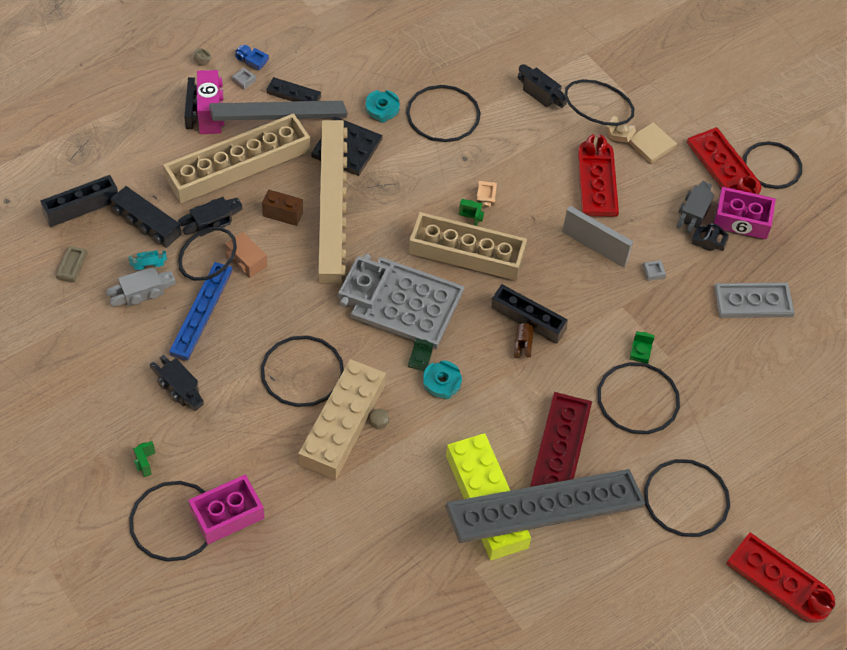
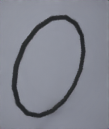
[564,79,635,126]
[406,85,481,142]
[261,335,344,407]
[597,362,680,434]
[644,459,730,537]
[129,481,207,562]

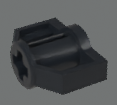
[692,223,729,251]

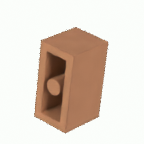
[225,232,267,278]

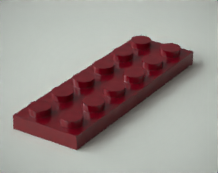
[530,392,592,487]

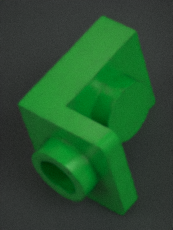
[629,331,655,364]

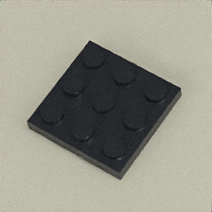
[311,117,383,176]

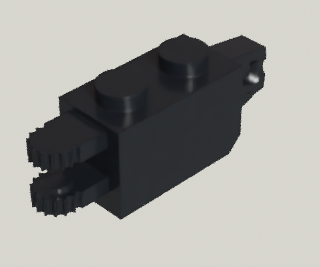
[517,64,567,108]
[178,197,243,237]
[150,355,204,411]

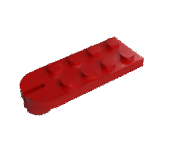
[687,127,761,195]
[578,134,619,217]
[726,532,836,623]

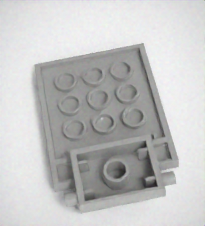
[337,254,465,349]

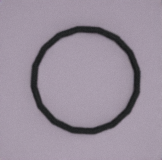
[743,141,803,189]
[178,227,237,281]

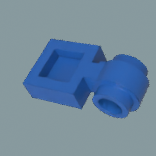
[235,44,269,70]

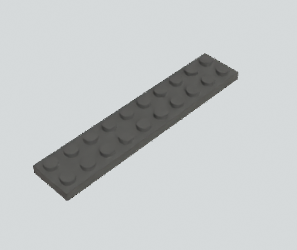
[445,469,646,543]

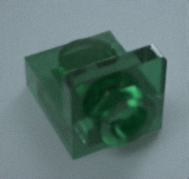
[408,339,434,371]

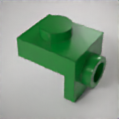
[458,198,485,226]
[133,441,156,477]

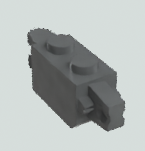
[677,180,714,233]

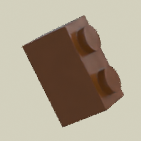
[262,189,303,226]

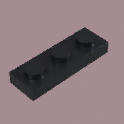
[184,77,197,129]
[266,77,321,102]

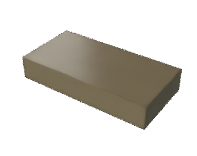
[56,246,88,283]

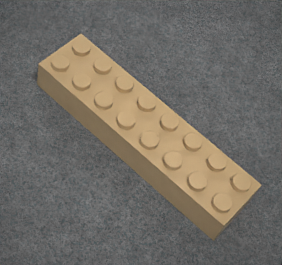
[163,113,311,204]

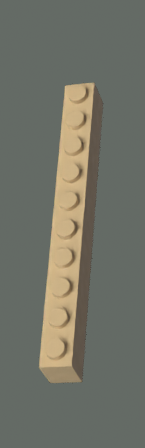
[319,120,347,284]

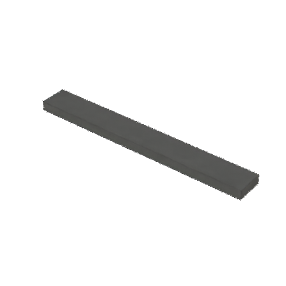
[208,101,348,121]

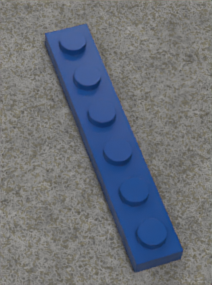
[169,262,232,361]

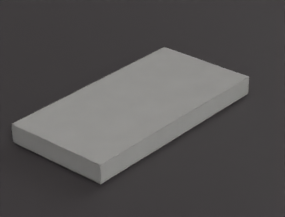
[562,206,633,267]
[714,283,795,318]

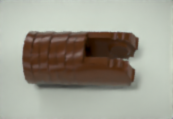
[514,323,534,358]

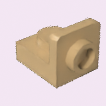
[606,116,636,143]

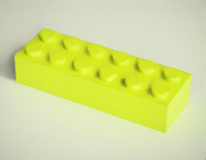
[446,433,531,561]

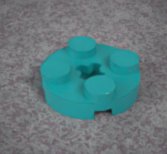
[365,90,400,123]
[128,250,167,270]
[423,360,462,399]

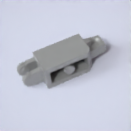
[106,268,176,306]

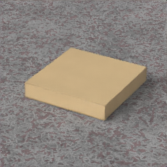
[628,122,677,163]

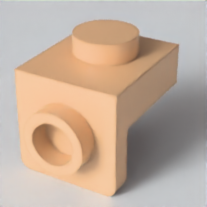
[477,181,497,207]

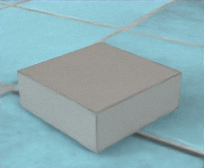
[232,68,256,90]
[642,260,666,281]

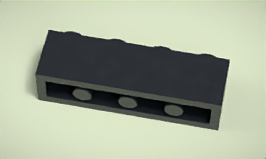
[40,175,118,227]
[110,186,182,248]
[492,284,568,344]

